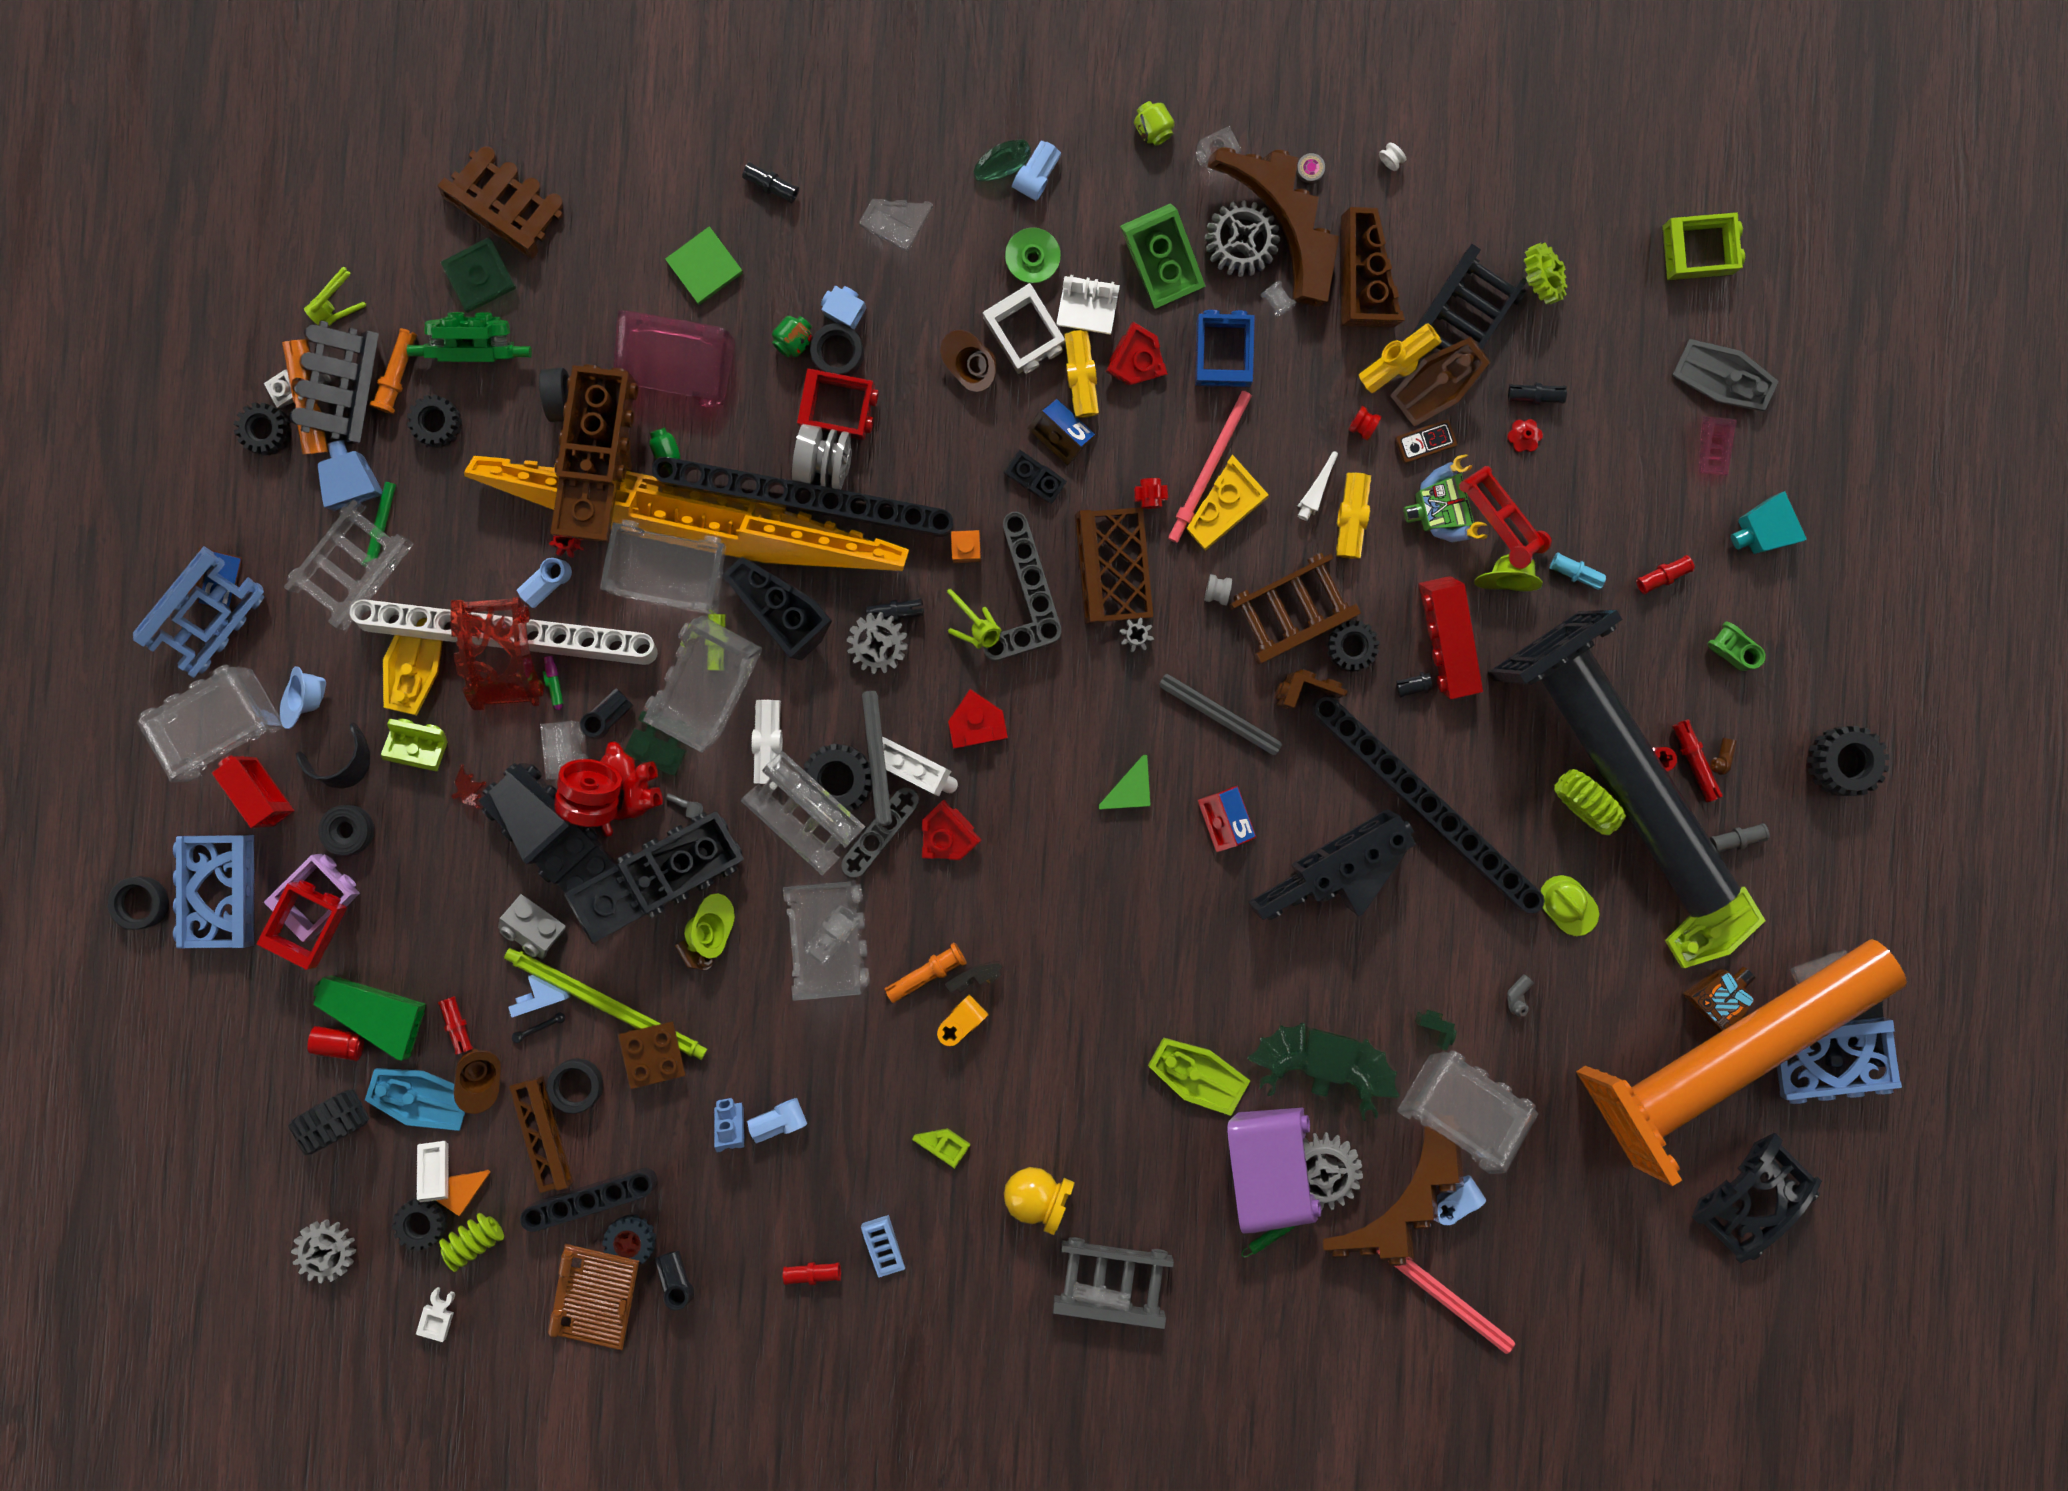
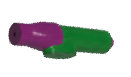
[543,656,564,710]

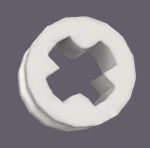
[1379,143,1407,171]

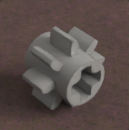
[1119,618,1154,652]

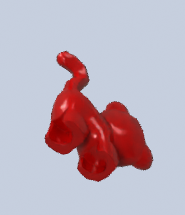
[600,742,663,837]

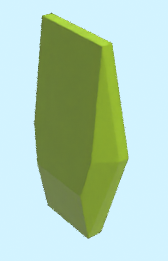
[1665,886,1766,968]
[1148,1037,1250,1116]

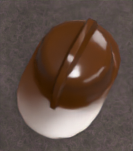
[940,329,997,392]
[454,1049,501,1114]

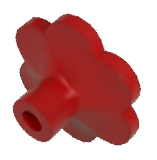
[1507,419,1543,452]

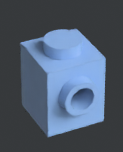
[821,286,866,329]

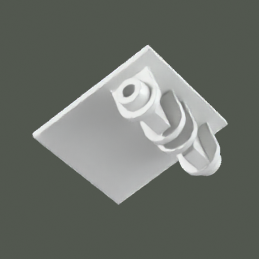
[1056,275,1120,335]

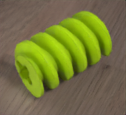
[439,1213,504,1272]

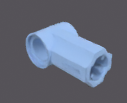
[1012,141,1061,201]
[516,558,572,608]
[747,1098,807,1143]

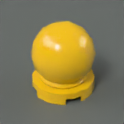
[1004,1167,1074,1235]

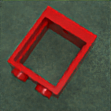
[797,368,879,440]
[212,755,295,828]
[257,880,347,970]

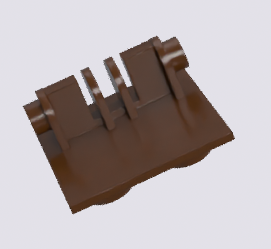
[618,1021,686,1089]

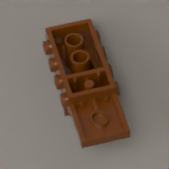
[550,364,638,543]

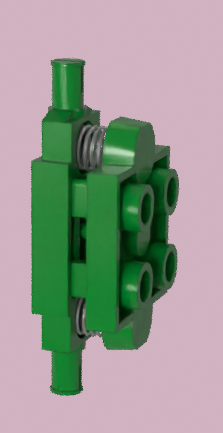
[407,312,532,362]

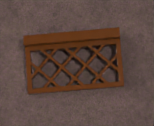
[1075,507,1153,624]

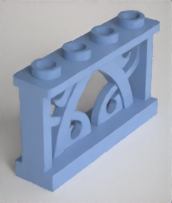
[173,835,254,948]
[1777,1017,1902,1104]

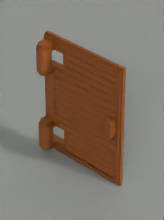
[548,1244,639,1350]

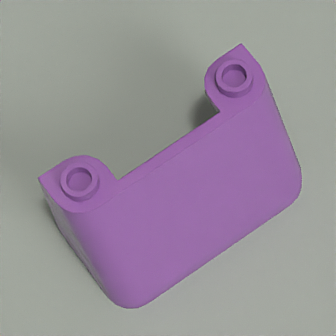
[1228,1108,1321,1233]

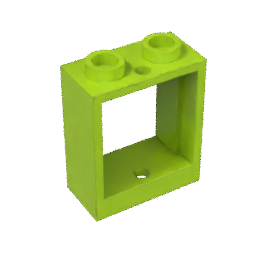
[1662,212,1745,280]

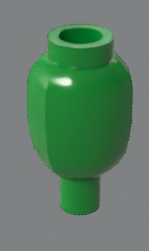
[649,427,680,476]

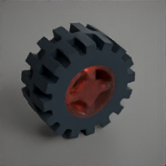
[602,1215,656,1265]

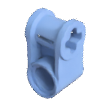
[1437,1175,1486,1225]

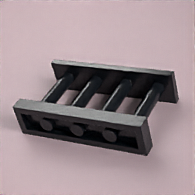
[1411,244,1527,350]

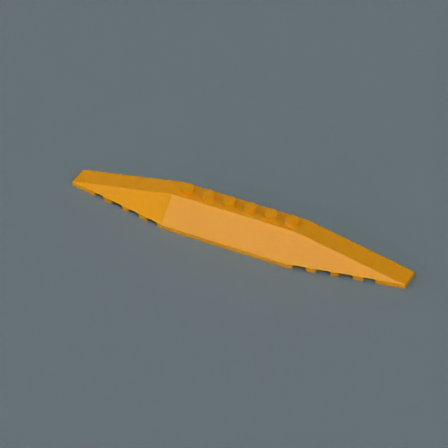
[464,456,909,571]

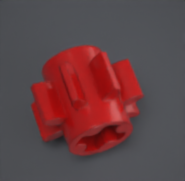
[1134,478,1168,509]
[549,531,584,558]

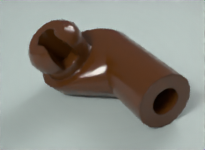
[1710,738,1737,775]
[675,940,714,970]

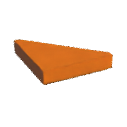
[436,1170,491,1216]

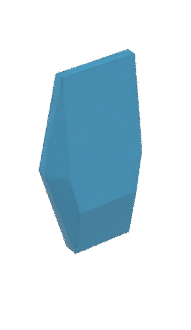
[365,1068,465,1131]

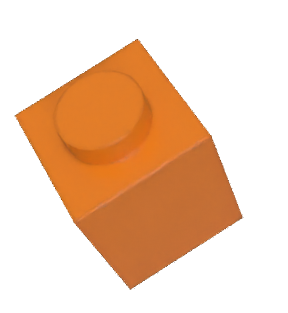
[951,530,981,563]

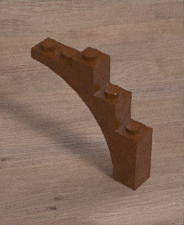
[1207,147,1339,307]
[1323,1115,1464,1266]

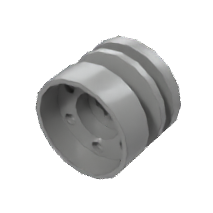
[792,424,852,490]

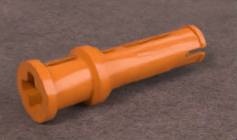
[369,328,418,414]
[885,943,967,1003]

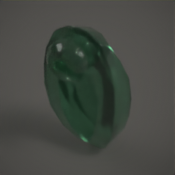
[973,139,1031,181]

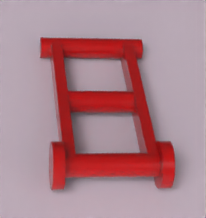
[1459,466,1552,569]

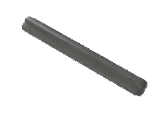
[1159,674,1282,755]
[862,691,892,826]

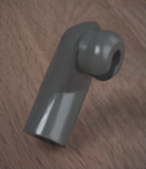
[1507,974,1534,1017]

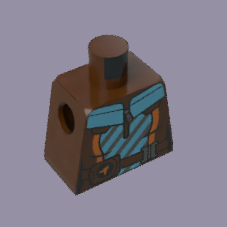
[1683,966,1756,1033]

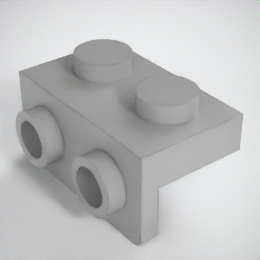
[498,894,566,960]

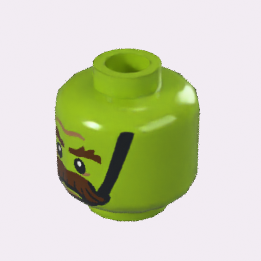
[1134,101,1175,146]

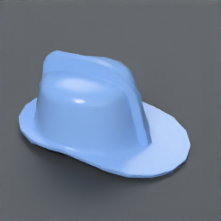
[280,666,326,729]

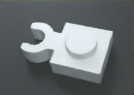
[416,1287,455,1342]

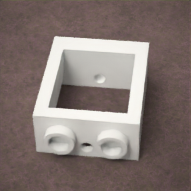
[983,283,1065,374]

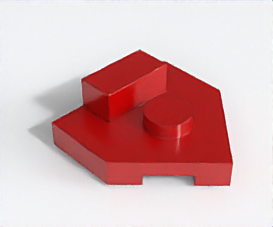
[1106,322,1168,385]
[948,689,1008,749]
[922,800,981,860]

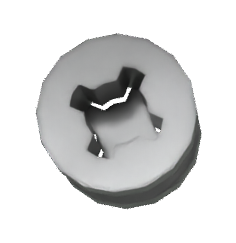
[1204,574,1232,605]

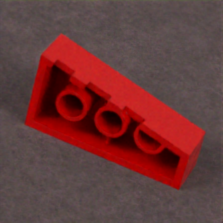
[1418,576,1483,699]

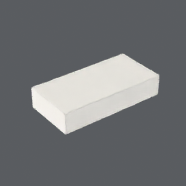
[417,1141,449,1202]

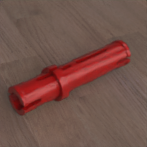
[1672,719,1723,802]

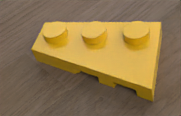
[1187,455,1269,551]

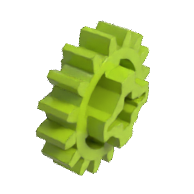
[1524,243,1567,304]

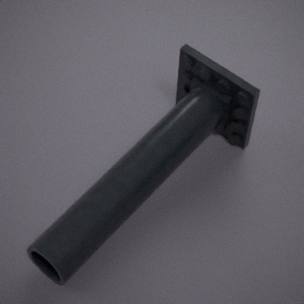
[1488,610,1741,917]

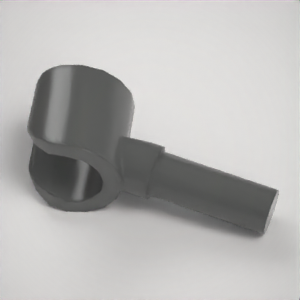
[666,793,703,818]

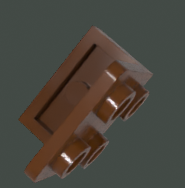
[1275,669,1348,709]

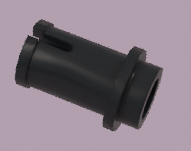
[1396,672,1433,698]

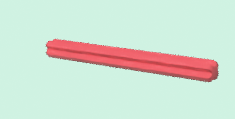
[1377,1250,1515,1354]

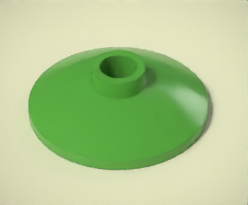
[1005,228,1061,283]

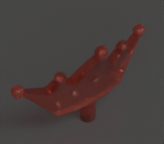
[451,764,486,809]

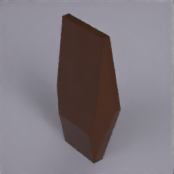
[1390,337,1491,427]

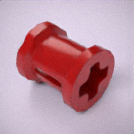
[1652,747,1677,772]

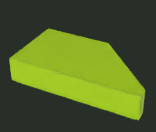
[912,1128,970,1169]

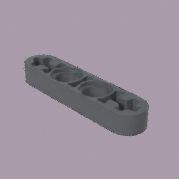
[841,787,919,877]

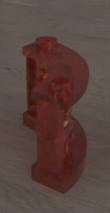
[451,597,544,711]

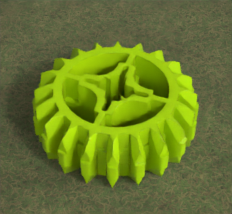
[1554,769,1626,835]

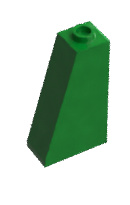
[314,975,427,1061]

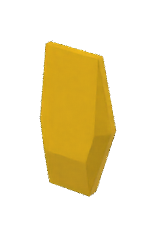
[383,618,445,716]

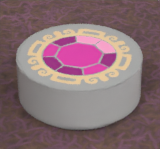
[1296,153,1325,184]

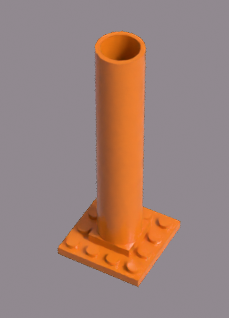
[1576,939,1907,1186]

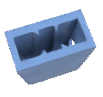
[318,440,383,511]

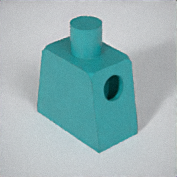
[1731,491,1807,554]

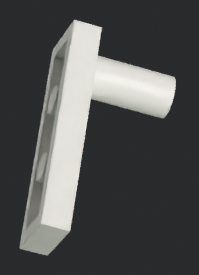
[882,737,958,796]

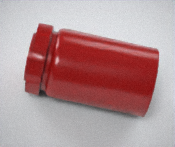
[307,1026,365,1061]

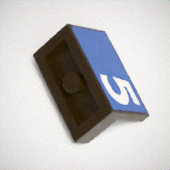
[1028,398,1096,466]

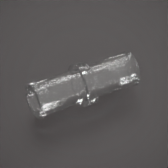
[1072,1282,1131,1312]

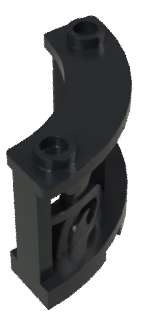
[1692,1133,1822,1263]

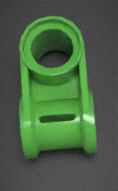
[1707,622,1765,671]

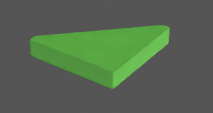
[1099,755,1150,809]

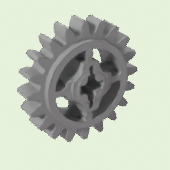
[1303,1132,1363,1210]

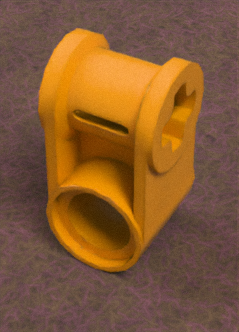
[937,994,989,1046]

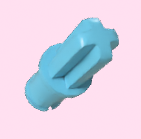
[1549,552,1606,590]

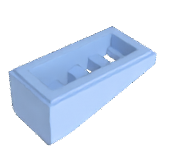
[861,1215,905,1278]

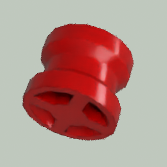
[1348,406,1381,441]

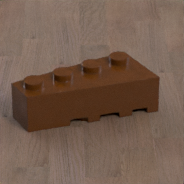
[1341,207,1405,327]

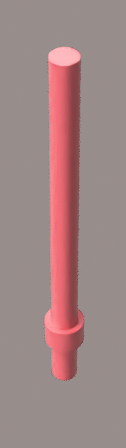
[1168,391,1252,543]

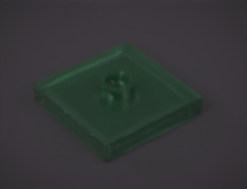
[440,237,517,313]

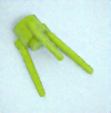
[304,267,366,326]
[947,589,1002,649]

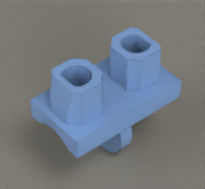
[714,1098,744,1152]

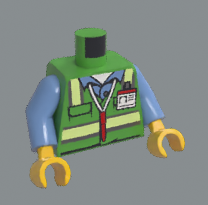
[1403,454,1488,542]

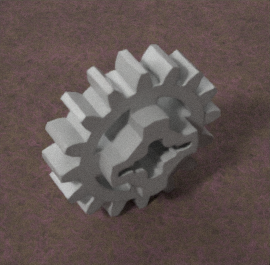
[847,612,908,674]
[291,1220,356,1283]

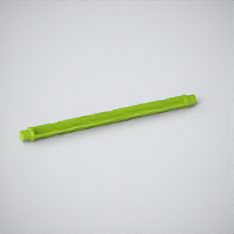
[504,948,707,1060]

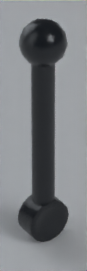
[512,1012,566,1043]

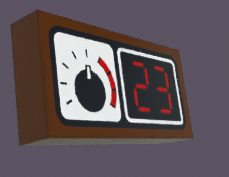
[1395,419,1458,464]

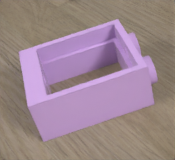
[264,854,360,942]

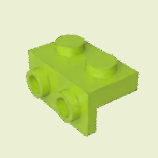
[381,719,448,771]

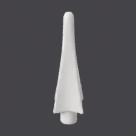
[1298,451,1338,521]

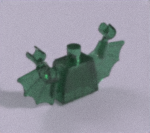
[1247,1022,1400,1121]

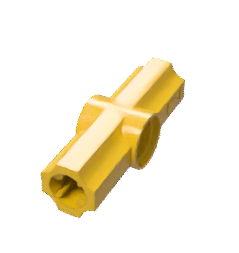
[1359,323,1442,393]
[1064,330,1099,418]
[1336,472,1371,559]

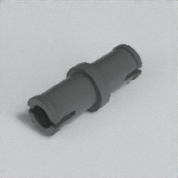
[1710,823,1770,853]

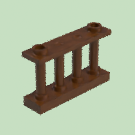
[1229,553,1361,665]

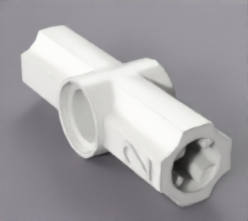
[752,700,783,784]

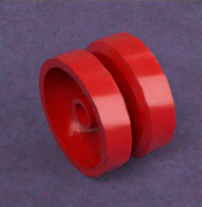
[554,759,622,827]

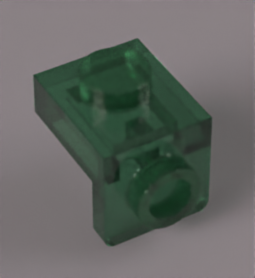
[1415,1009,1457,1051]

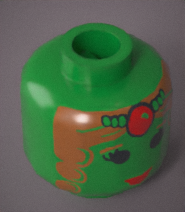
[772,316,813,358]

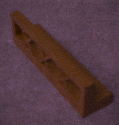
[509,1076,573,1193]

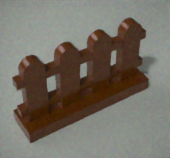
[437,146,563,260]

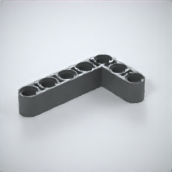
[983,512,1061,661]

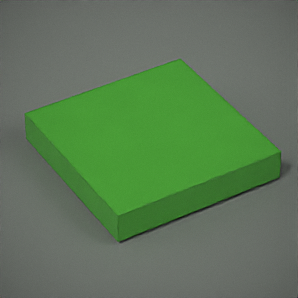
[665,226,743,305]

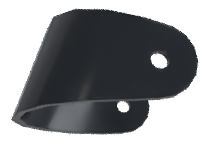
[296,722,370,789]

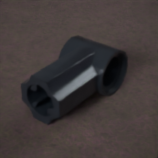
[580,688,634,739]
[655,1250,694,1311]

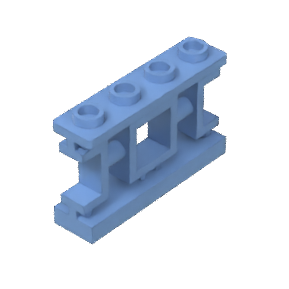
[133,546,264,678]

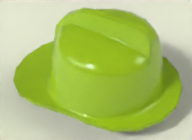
[1474,554,1543,592]
[1541,875,1599,936]
[684,893,735,959]

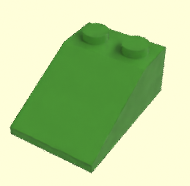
[1120,203,1206,309]

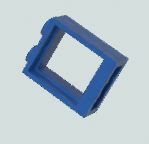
[1195,310,1255,387]

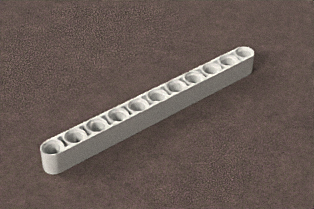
[350,600,658,665]

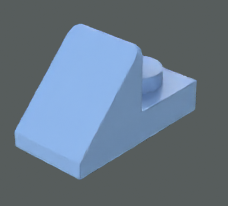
[508,975,571,1017]

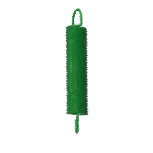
[1241,1226,1295,1257]

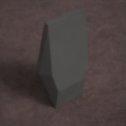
[1672,339,1779,412]

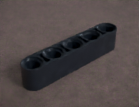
[520,1168,658,1232]

